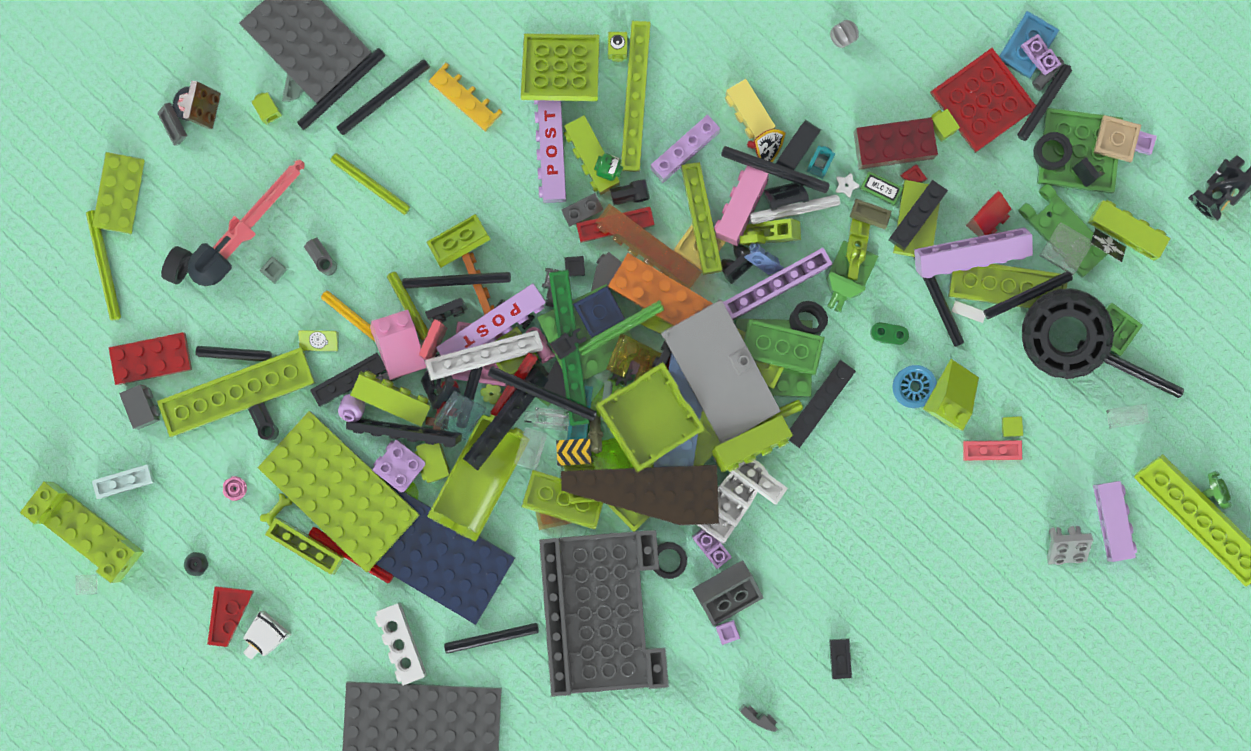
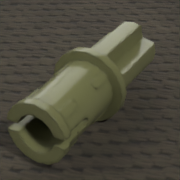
[588,416,603,454]

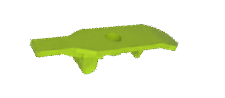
[846,218,871,281]

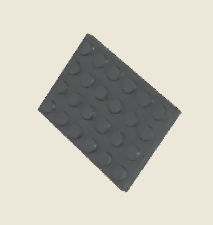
[239,0,372,104]

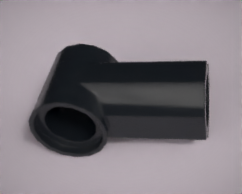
[610,179,650,206]
[248,402,279,441]

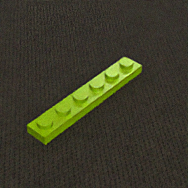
[681,162,722,275]

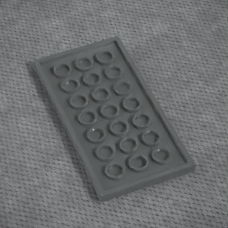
[342,681,502,751]

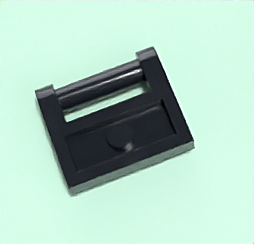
[764,182,809,211]

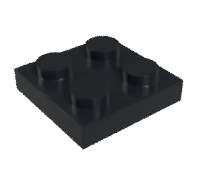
[425,298,467,323]

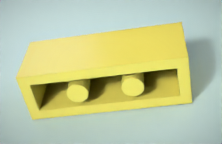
[725,79,776,140]

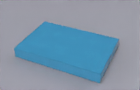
[999,11,1059,79]

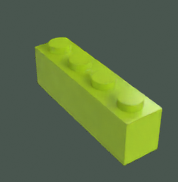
[563,115,620,196]
[1087,200,1171,261]
[350,371,431,427]
[711,415,793,472]
[265,518,345,575]

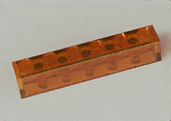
[596,203,702,289]

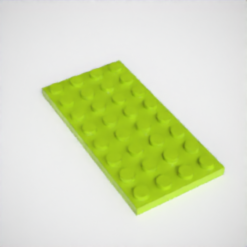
[257,411,420,572]

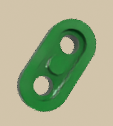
[870,322,909,345]

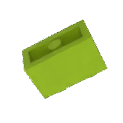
[414,443,451,483]

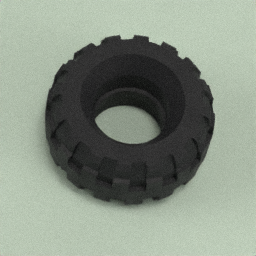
[1022,288,1114,379]

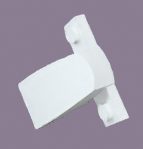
[698,458,788,544]

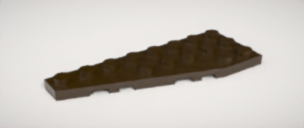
[561,465,719,525]

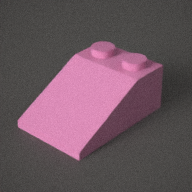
[370,310,426,380]

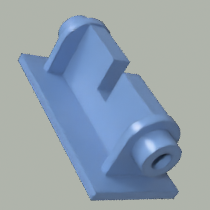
[744,243,784,275]

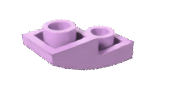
[1021,34,1061,75]
[692,529,732,569]

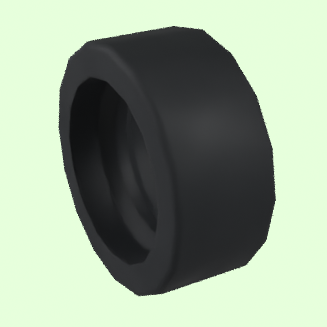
[1033,132,1073,170]
[161,246,192,285]
[789,301,828,336]
[654,542,687,579]

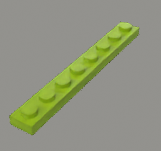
[621,21,650,172]

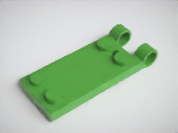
[1018,184,1108,278]

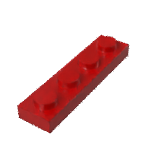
[576,207,655,243]

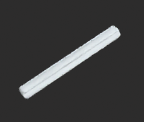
[749,195,840,224]

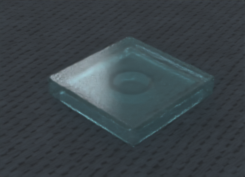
[434,390,486,440]

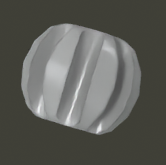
[830,20,859,48]

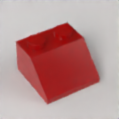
[966,190,1012,237]

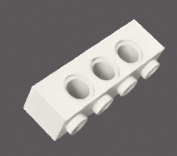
[375,602,427,685]

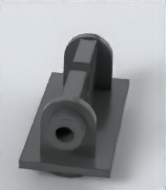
[561,193,603,227]

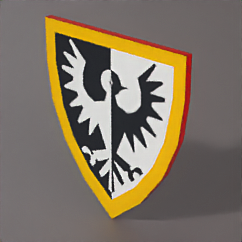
[747,129,786,162]

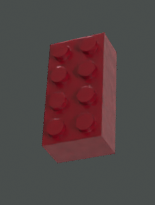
[854,117,938,170]

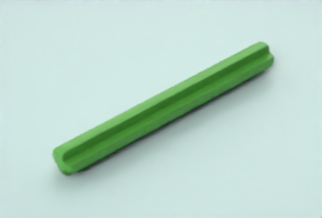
[578,301,664,355]

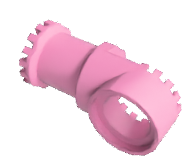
[526,327,555,364]

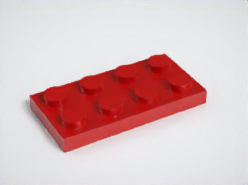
[108,332,192,385]

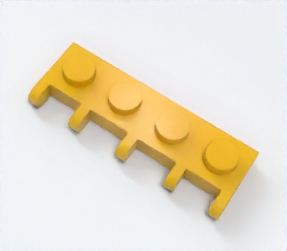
[429,62,503,132]

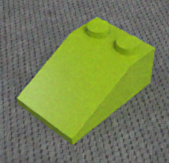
[923,359,979,431]

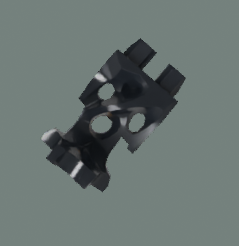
[1188,155,1251,221]

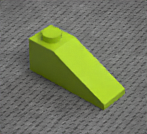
[741,218,801,245]

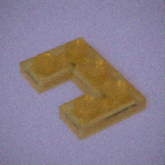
[606,334,662,382]

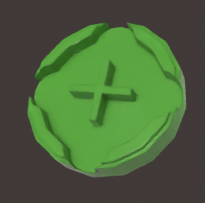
[1202,471,1232,509]

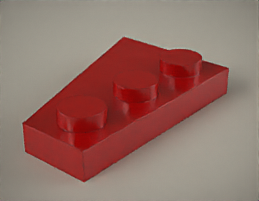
[207,586,255,647]

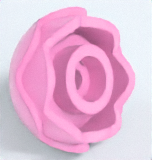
[223,476,247,501]

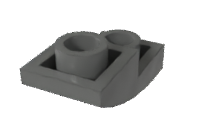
[738,704,778,732]

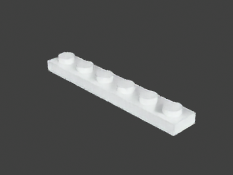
[425,330,543,380]

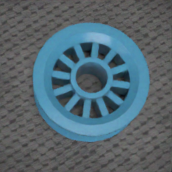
[892,365,937,408]

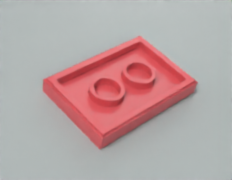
[419,320,448,360]

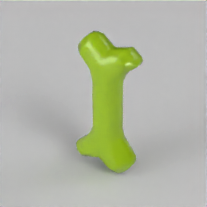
[260,493,293,526]

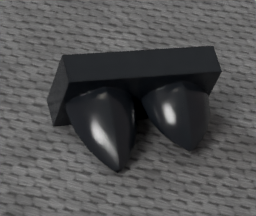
[721,245,754,284]

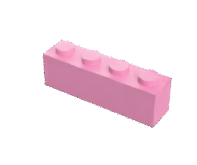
[714,166,769,246]

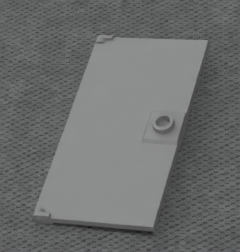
[661,299,781,444]

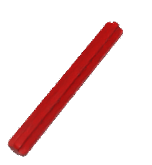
[308,527,394,584]

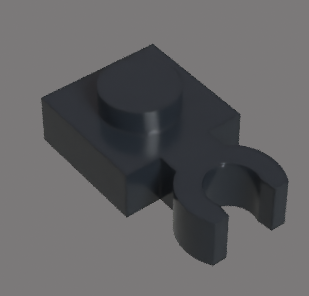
[549,328,587,360]

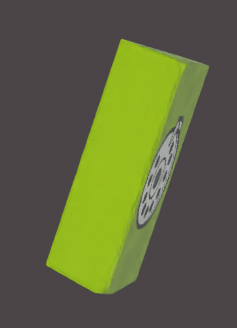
[298,330,339,351]

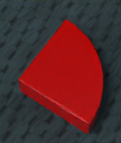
[900,164,927,183]

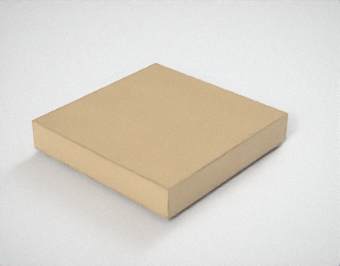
[1093,115,1141,162]

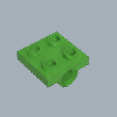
[1106,303,1143,356]

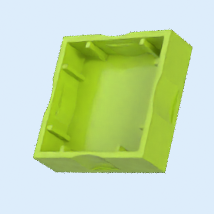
[595,363,705,472]

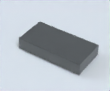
[157,103,187,146]

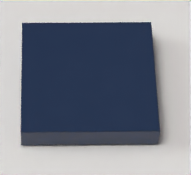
[573,286,625,338]

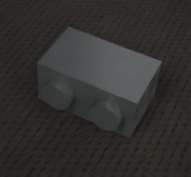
[119,384,160,430]

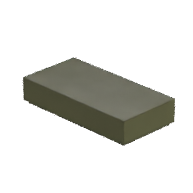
[850,199,892,229]

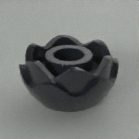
[184,552,209,576]

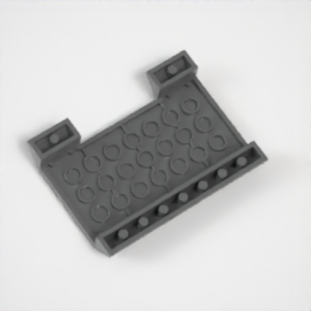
[539,530,669,697]

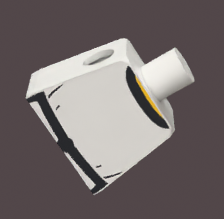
[243,610,291,659]

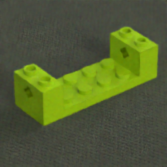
[19,481,144,583]

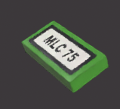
[860,171,903,205]

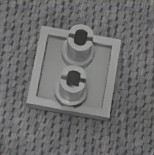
[1047,526,1093,565]

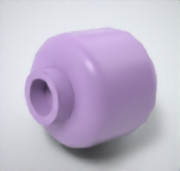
[338,394,365,422]

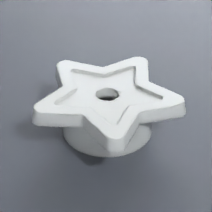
[835,173,859,198]

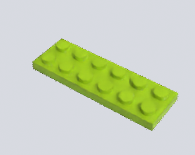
[948,264,1068,309]

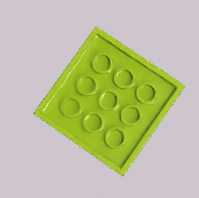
[521,34,599,101]

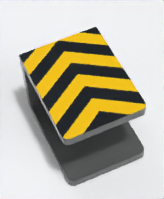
[556,439,592,466]

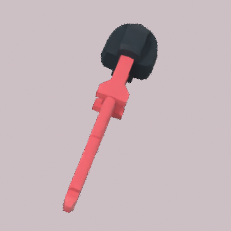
[188,160,305,286]

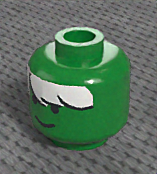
[594,153,623,181]

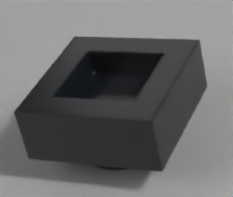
[564,256,585,277]

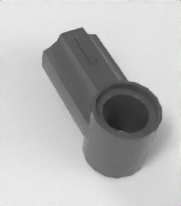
[303,237,337,275]

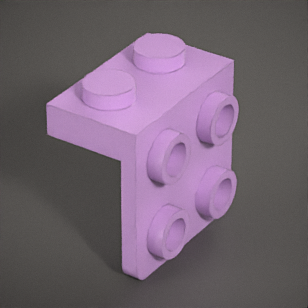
[372,439,425,492]

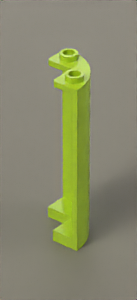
[427,414,530,542]

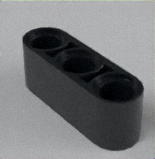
[775,119,821,170]

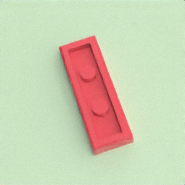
[963,440,1022,461]

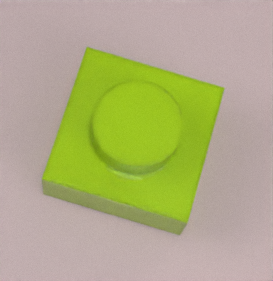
[740,231,765,246]

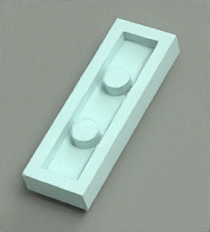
[92,464,154,499]

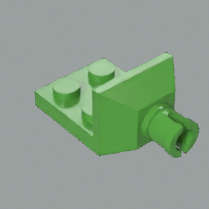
[826,241,878,312]

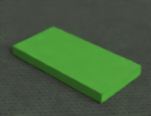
[744,319,825,375]

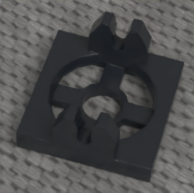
[420,354,461,409]

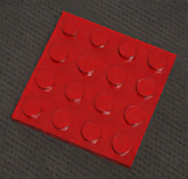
[930,48,1036,153]

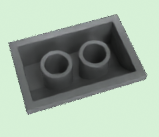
[692,560,763,626]

